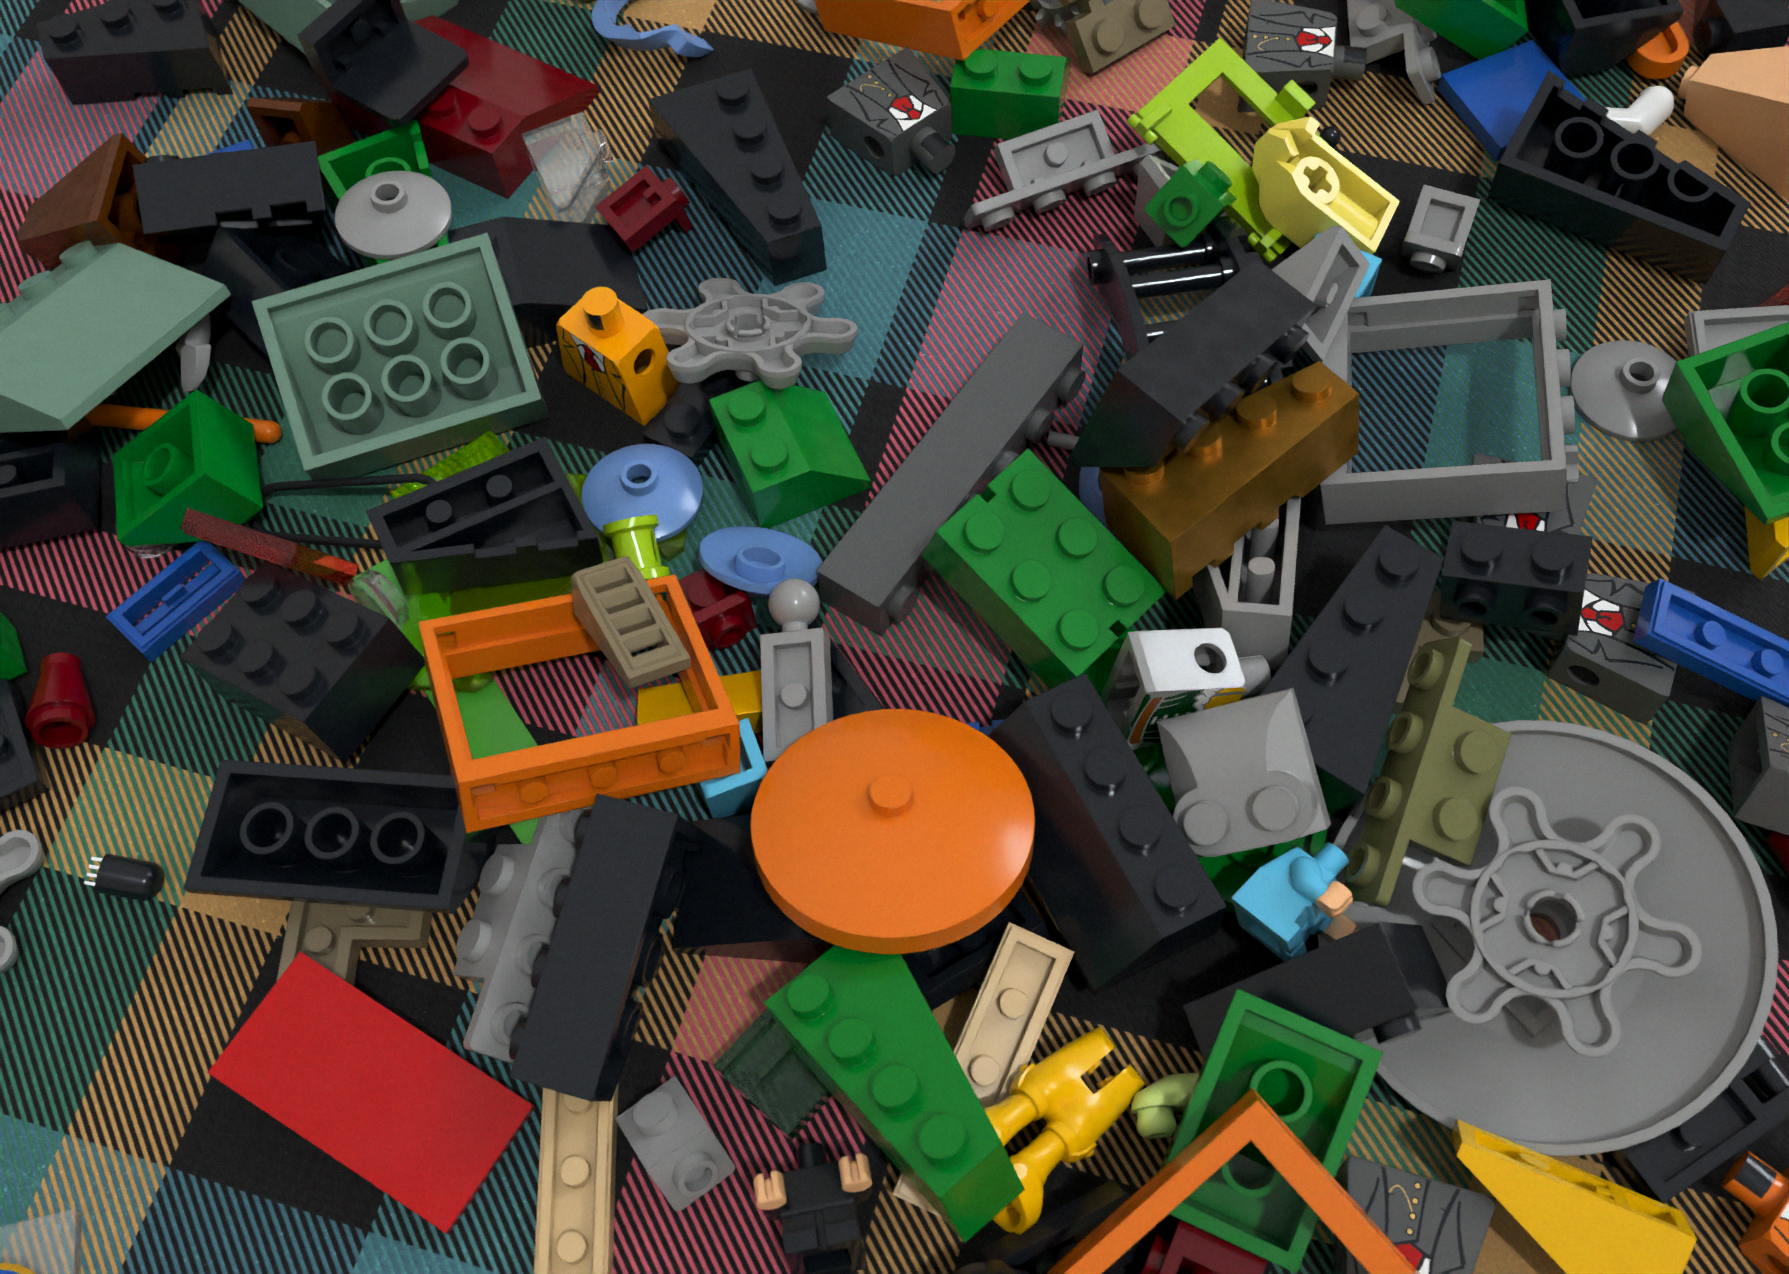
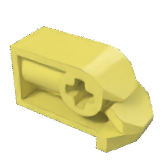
[1252,116,1400,255]

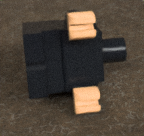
[753,1143,872,1274]

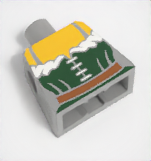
[1101,628,1271,750]

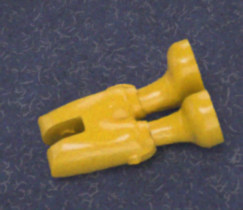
[984,1027,1145,1235]

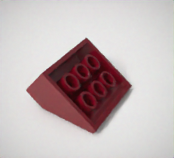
[326,15,600,199]

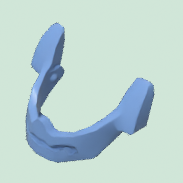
[592,0,714,57]

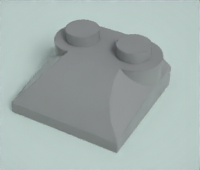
[1157,688,1331,857]

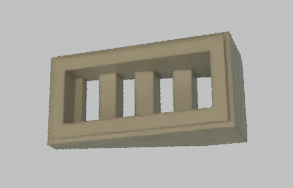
[571,556,691,689]

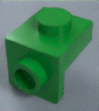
[1145,159,1237,247]

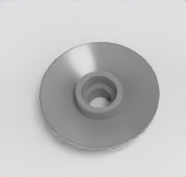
[335,171,452,260]
[1569,340,1678,442]

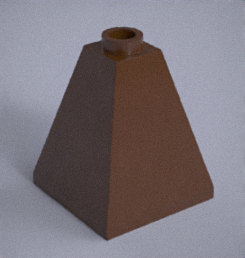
[18,133,184,270]

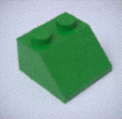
[950,49,1071,140]
[709,380,872,529]
[113,389,263,546]

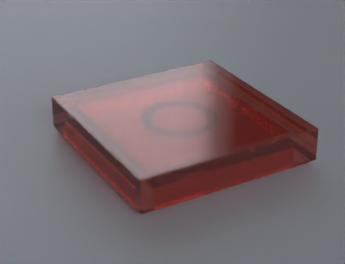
[180,508,359,586]

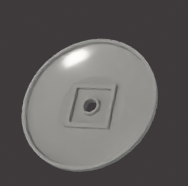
[1317,720,1778,1157]

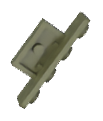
[1343,636,1512,907]

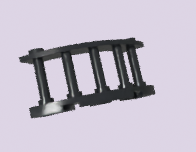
[1086,216,1293,398]

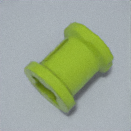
[603,515,670,580]

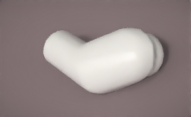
[1606,86,1674,136]

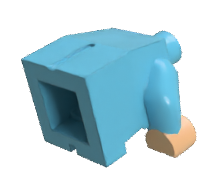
[1231,842,1358,962]

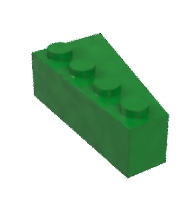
[764,945,1025,1243]

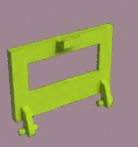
[1126,37,1330,264]

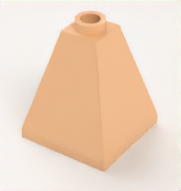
[1678,46,1789,200]

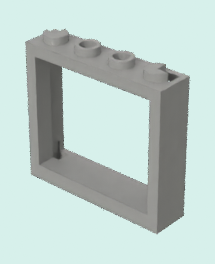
[1320,279,1579,525]

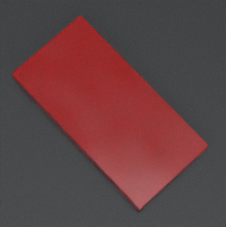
[207,951,535,1235]

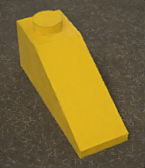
[1452,1119,1697,1274]

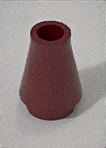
[25,652,95,749]

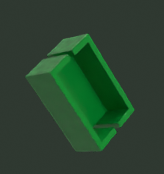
[921,448,1167,689]

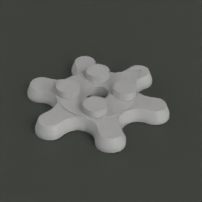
[642,278,857,389]
[1412,786,1702,1058]

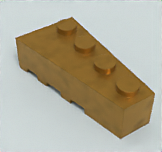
[1099,361,1359,600]

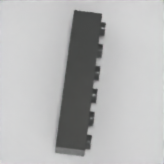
[816,312,1086,637]

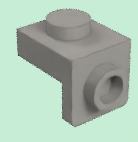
[1400,185,1480,273]
[615,1076,735,1211]

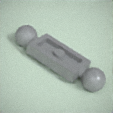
[760,578,833,767]

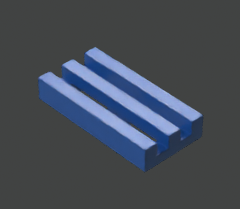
[106,541,246,662]

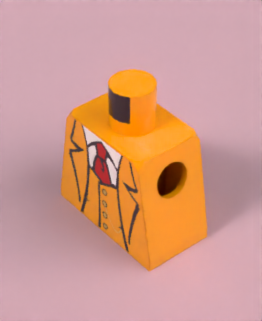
[556,286,681,426]

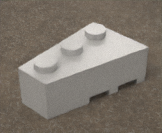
[1192,495,1301,671]

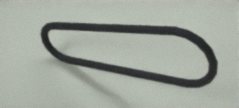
[250,473,437,549]

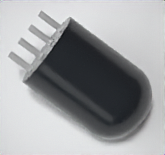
[84,853,164,901]

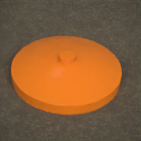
[751,709,1035,954]

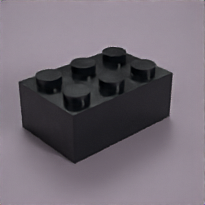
[180,561,425,763]

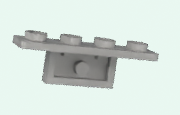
[1347,0,1441,105]
[963,110,1169,231]
[452,805,594,1064]

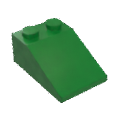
[1661,322,1789,525]
[1158,989,1383,1274]

